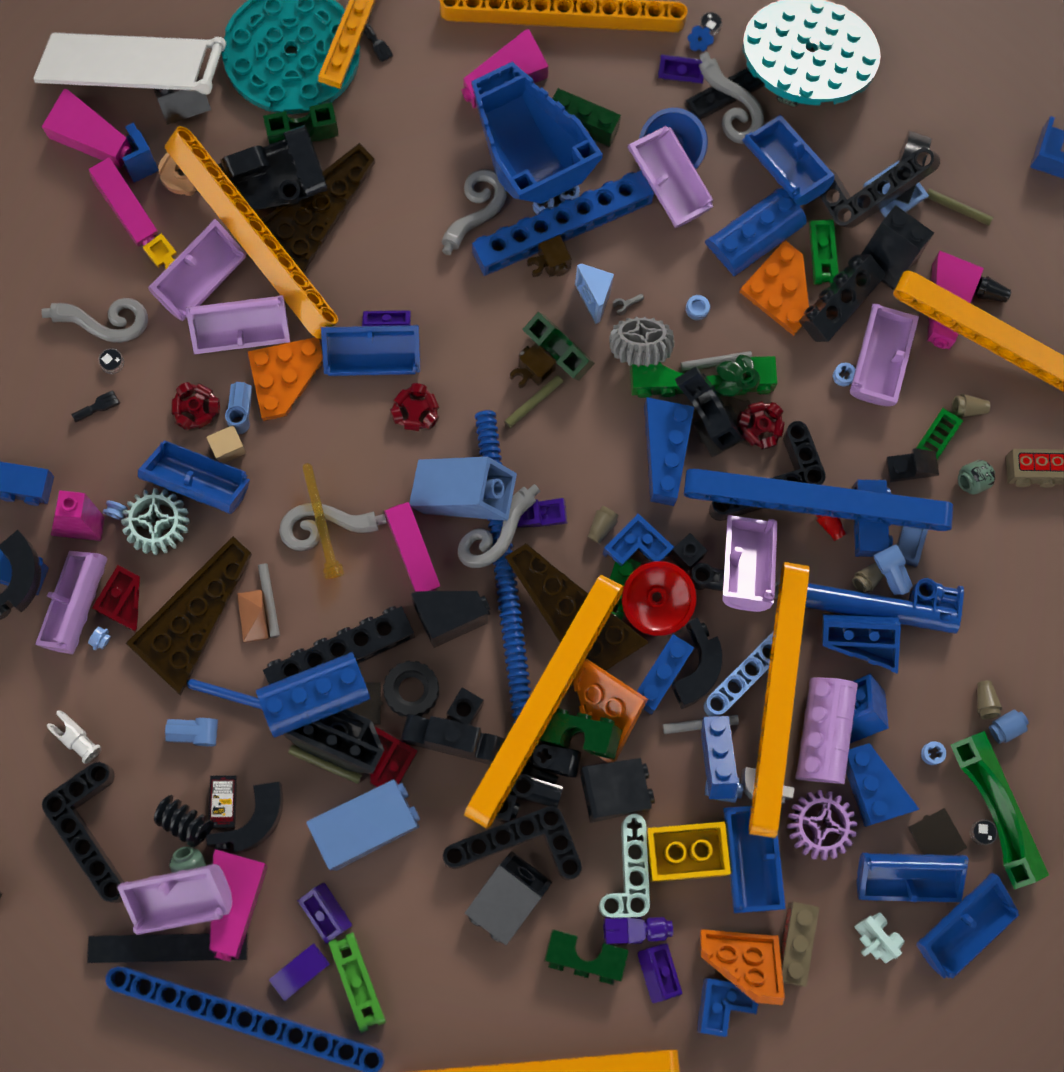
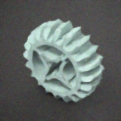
[121,488,190,555]

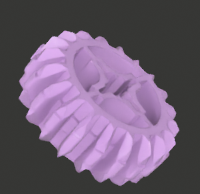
[787,790,857,861]

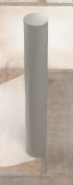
[680,351,752,372]
[258,564,280,638]
[663,715,739,734]

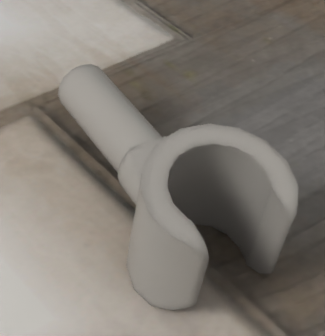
[612,294,644,315]

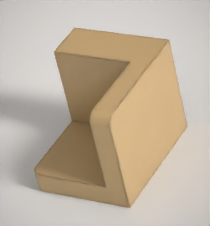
[206,426,246,463]

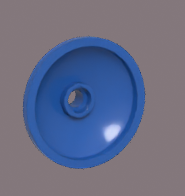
[639,108,708,170]

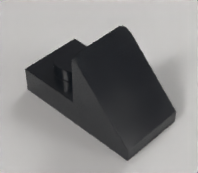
[886,448,939,482]

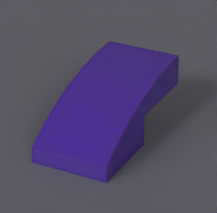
[517,498,568,528]
[269,943,330,1001]

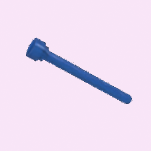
[187,679,262,710]

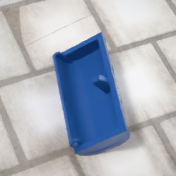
[742,115,835,206]
[704,188,807,277]
[321,325,420,376]
[138,440,250,514]
[255,652,371,738]
[723,806,786,913]
[857,853,969,902]
[916,873,1019,979]

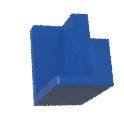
[1030,116,1064,179]
[122,123,159,183]
[602,514,674,567]
[850,674,889,744]
[697,978,758,1037]

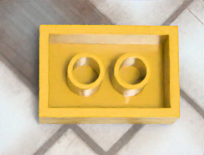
[646,822,731,883]

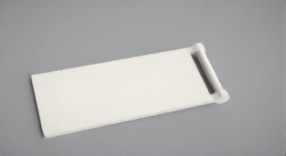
[34,33,226,94]

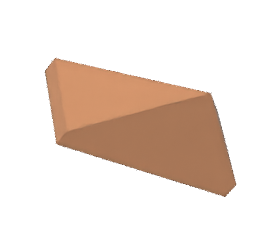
[237,590,269,643]

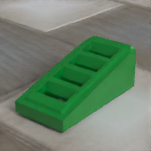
[916,408,964,460]

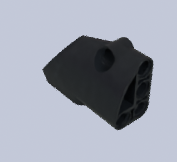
[217,125,328,211]

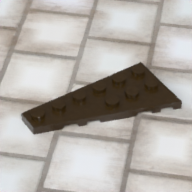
[262,143,375,273]
[125,536,252,696]
[505,543,649,671]

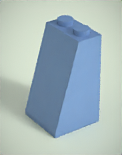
[409,457,517,521]
[306,780,421,871]

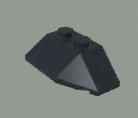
[283,709,384,774]

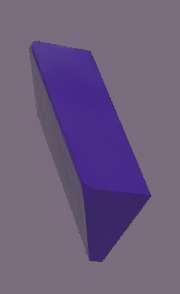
[658,54,704,84]
[362,311,411,326]
[298,883,352,944]
[637,943,683,1003]

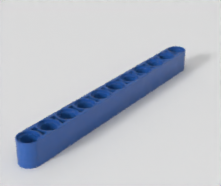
[684,469,953,531]
[106,967,385,1072]

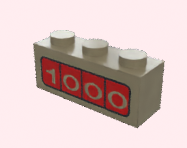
[1006,449,1064,487]
[780,902,819,987]

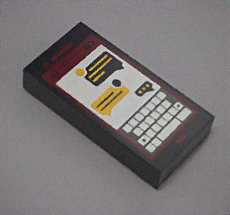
[209,775,237,828]

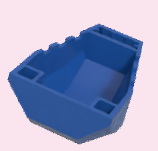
[471,62,603,204]

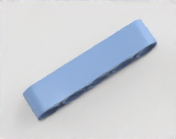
[703,632,773,717]

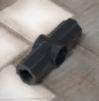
[488,766,563,808]

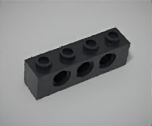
[799,254,886,342]

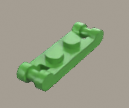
[329,932,386,1033]

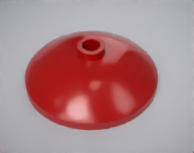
[621,561,696,636]

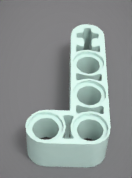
[599,814,650,918]

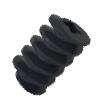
[154,795,214,847]

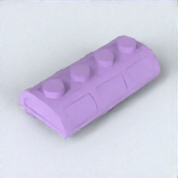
[627,126,713,228]
[148,219,247,321]
[185,295,290,354]
[850,304,919,406]
[723,515,777,612]
[35,551,108,654]
[795,677,858,784]
[117,864,232,935]

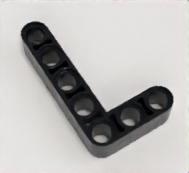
[820,148,940,228]
[709,421,826,521]
[42,762,124,903]
[443,806,582,880]

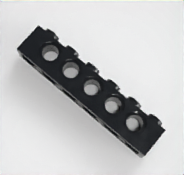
[263,606,415,685]

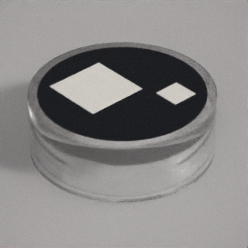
[699,12,722,36]
[98,348,124,374]
[970,819,998,846]

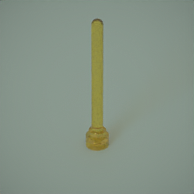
[303,463,344,579]

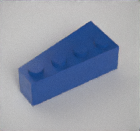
[644,397,694,506]

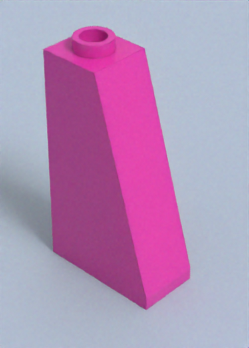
[461,29,549,109]
[42,88,132,168]
[89,157,158,247]
[927,251,984,350]
[51,490,105,541]
[383,502,440,591]
[210,850,268,962]

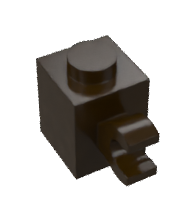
[527,235,572,277]
[510,343,556,388]

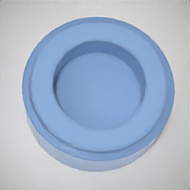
[685,295,710,320]

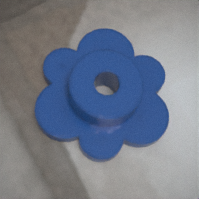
[687,26,714,52]

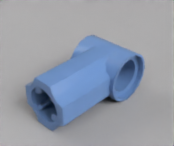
[225,382,253,434]
[873,544,913,595]
[165,718,218,747]

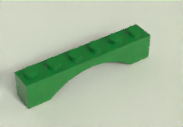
[630,356,778,398]
[950,731,1049,890]

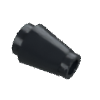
[974,276,1011,303]

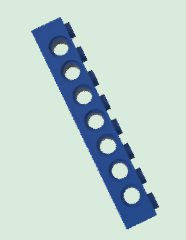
[472,170,654,276]

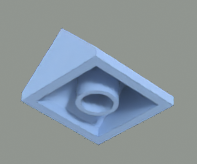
[575,263,614,324]

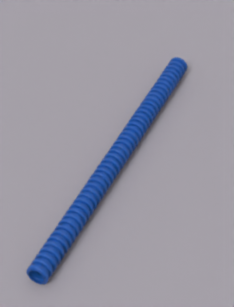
[475,410,538,748]

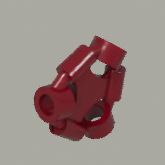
[171,382,220,431]
[390,383,439,432]
[736,401,785,450]

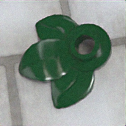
[716,355,760,396]

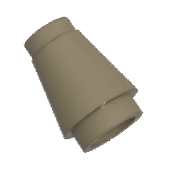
[952,394,990,418]
[587,506,619,544]
[852,562,884,593]
[977,680,1002,719]

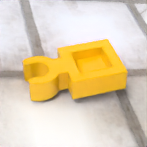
[143,233,177,270]

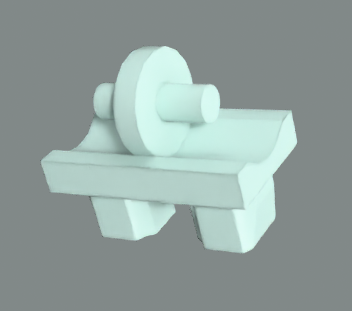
[854,913,904,964]

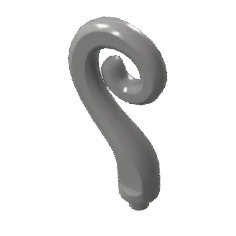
[699,52,764,144]
[441,169,507,255]
[42,298,148,343]
[458,484,541,568]
[279,503,387,551]

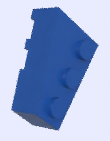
[822,614,901,674]
[846,743,920,827]

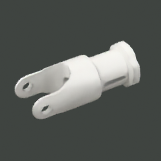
[47,710,101,764]

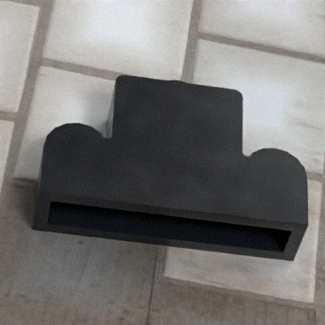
[400,715,505,765]

